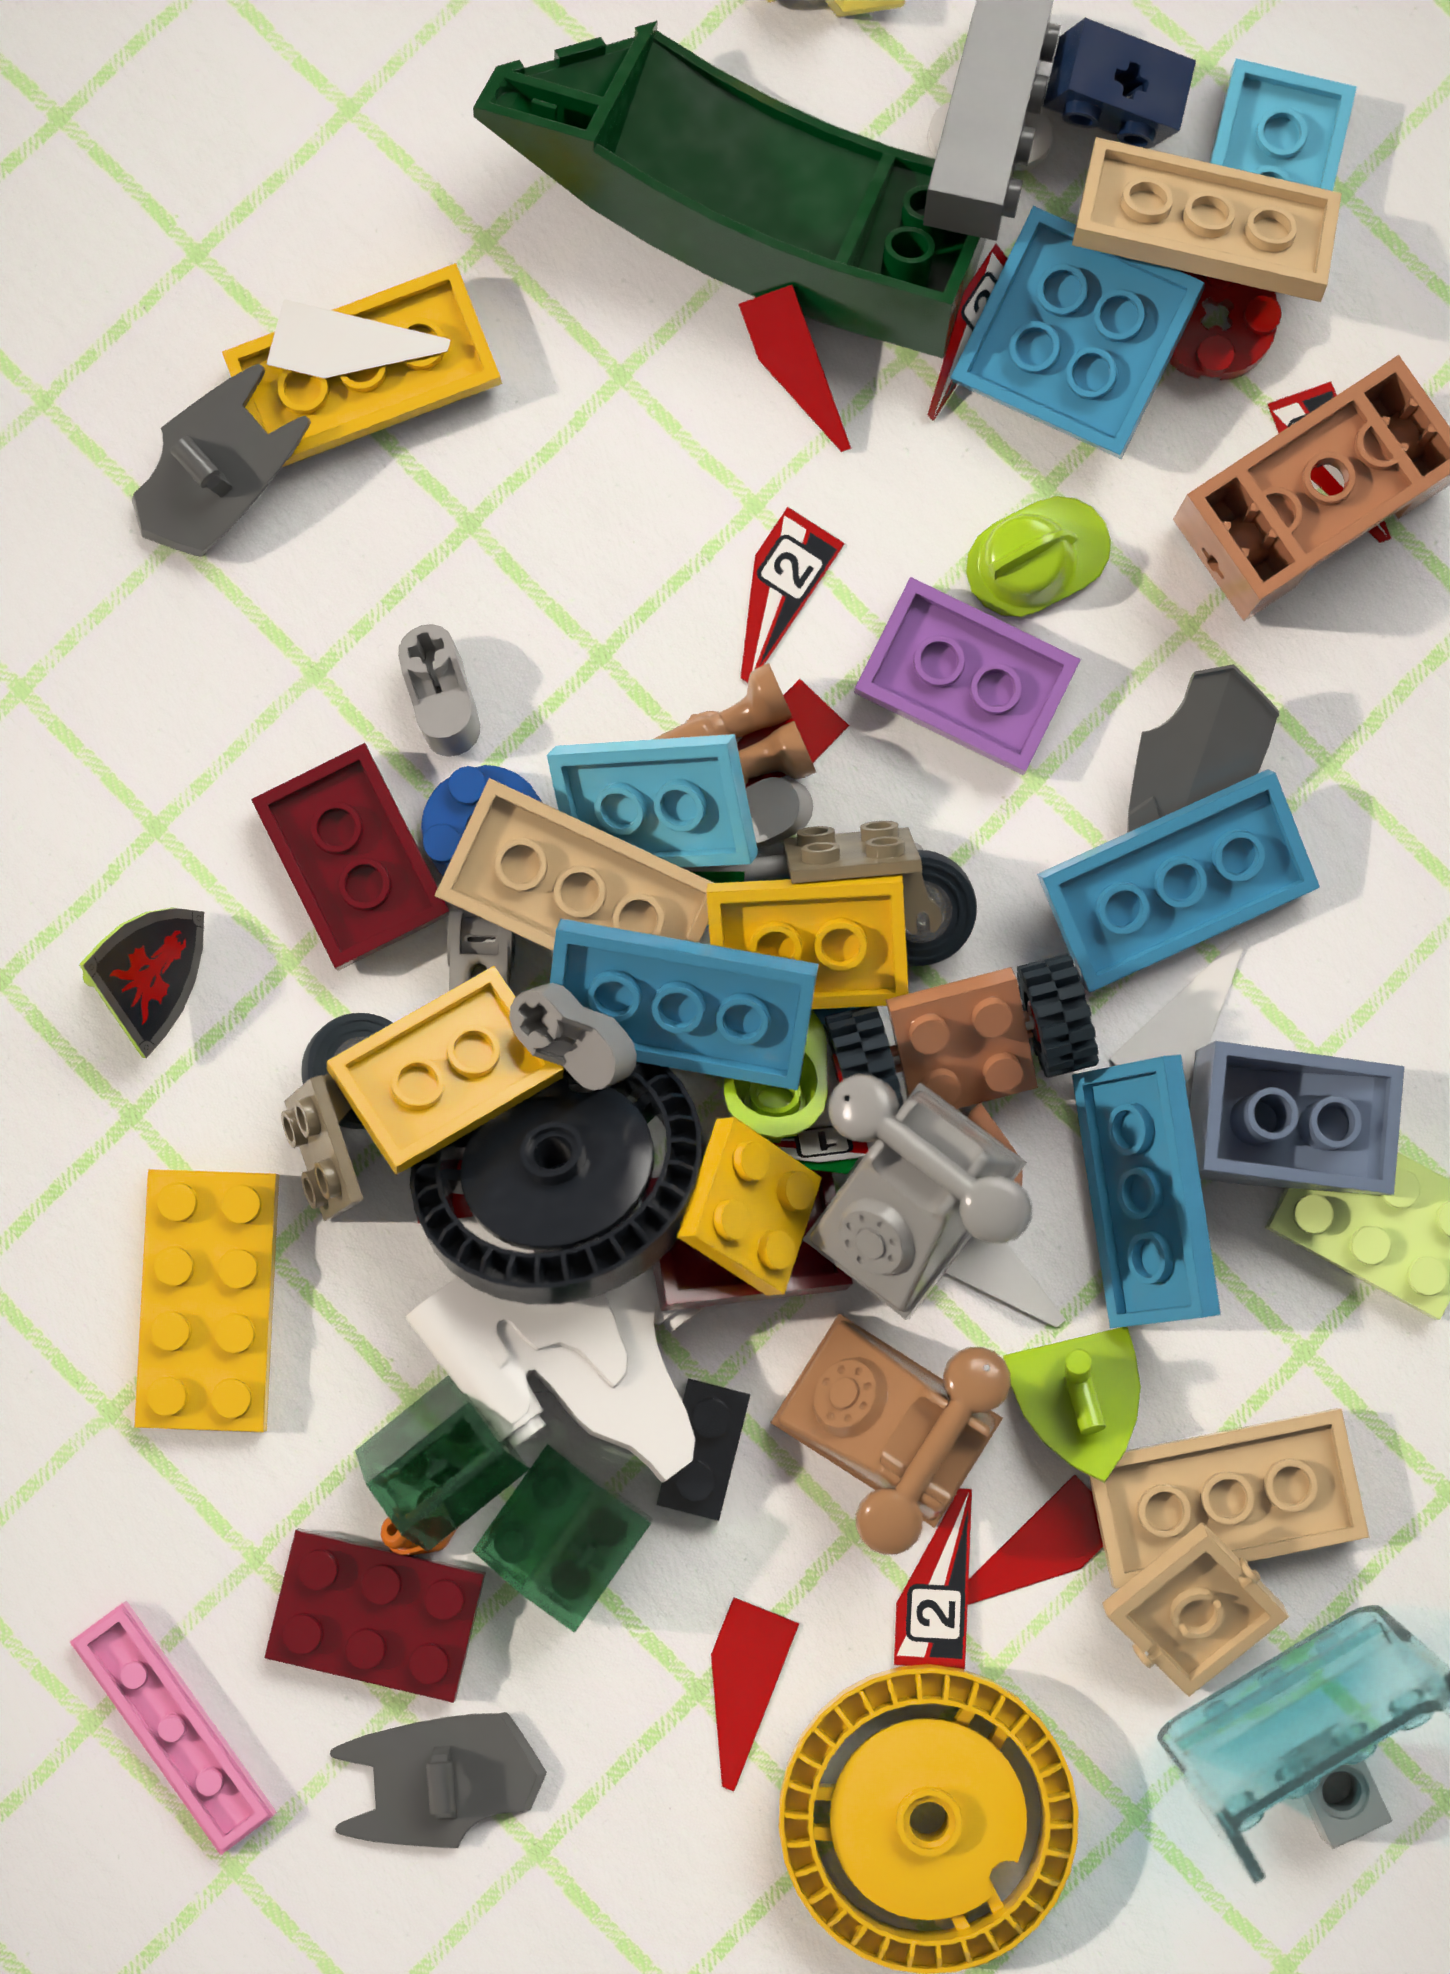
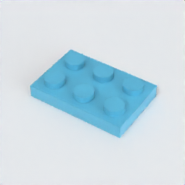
[1210,58,1357,191]
[547,734,758,868]

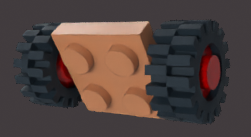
[825,953,1099,1111]

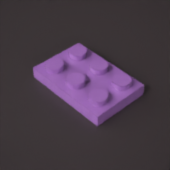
[854,577,1081,776]

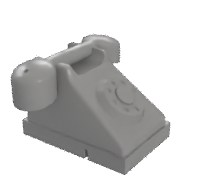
[803,1074,1032,1320]

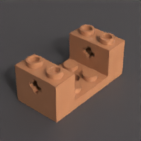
[1173,355,1450,621]

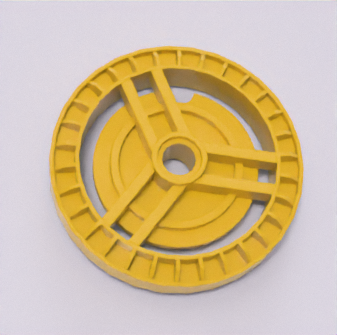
[778,1664,1079,1974]

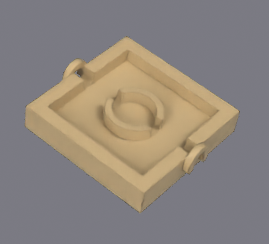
[1102,1522,1289,1697]

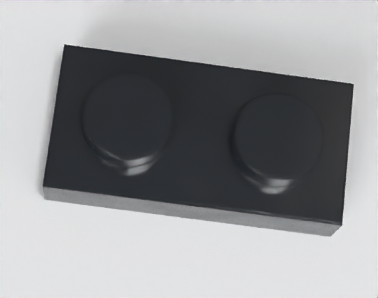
[656,1378,751,1521]

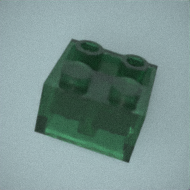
[355,1375,530,1552]
[472,1444,653,1633]

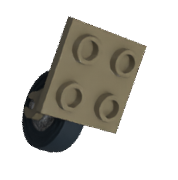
[783,821,977,966]
[281,1013,393,1221]

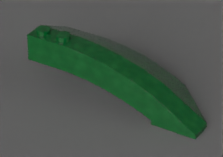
[473,20,986,359]

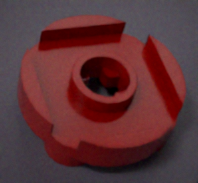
[1169,269,1282,380]

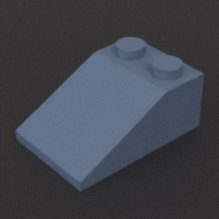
[1190,1041,1405,1196]

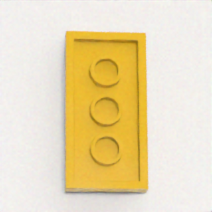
[222,263,502,468]
[134,1169,279,1432]

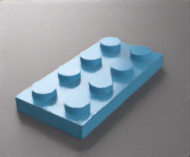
[1037,769,1320,993]
[550,919,819,1090]
[1072,1055,1221,1328]

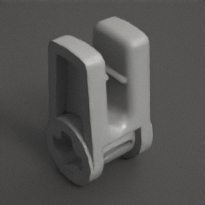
[447,910,516,991]

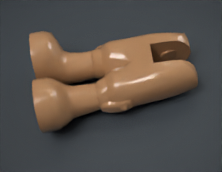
[654,663,817,785]

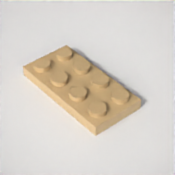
[1072,137,1342,302]
[435,778,713,951]
[1089,1408,1369,1589]

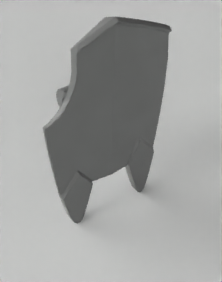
[131,364,311,557]
[1127,664,1279,833]
[330,1712,547,1848]

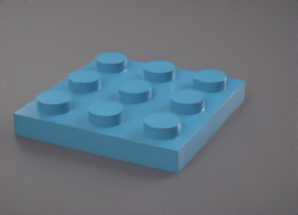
[951,206,1205,460]

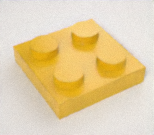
[677,1117,822,1296]

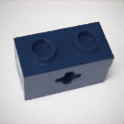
[1043,18,1196,149]

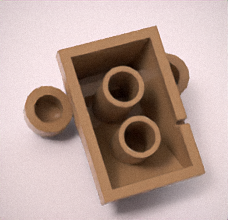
[770,1313,1011,1555]

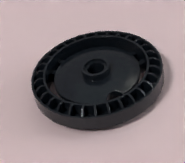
[410,1062,707,1304]

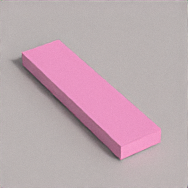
[70,1601,277,1855]

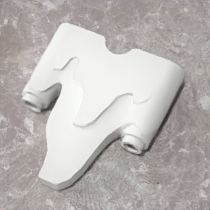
[405,1206,702,1483]

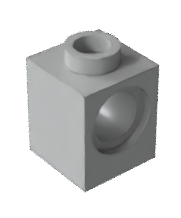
[1288,1736,1392,1849]

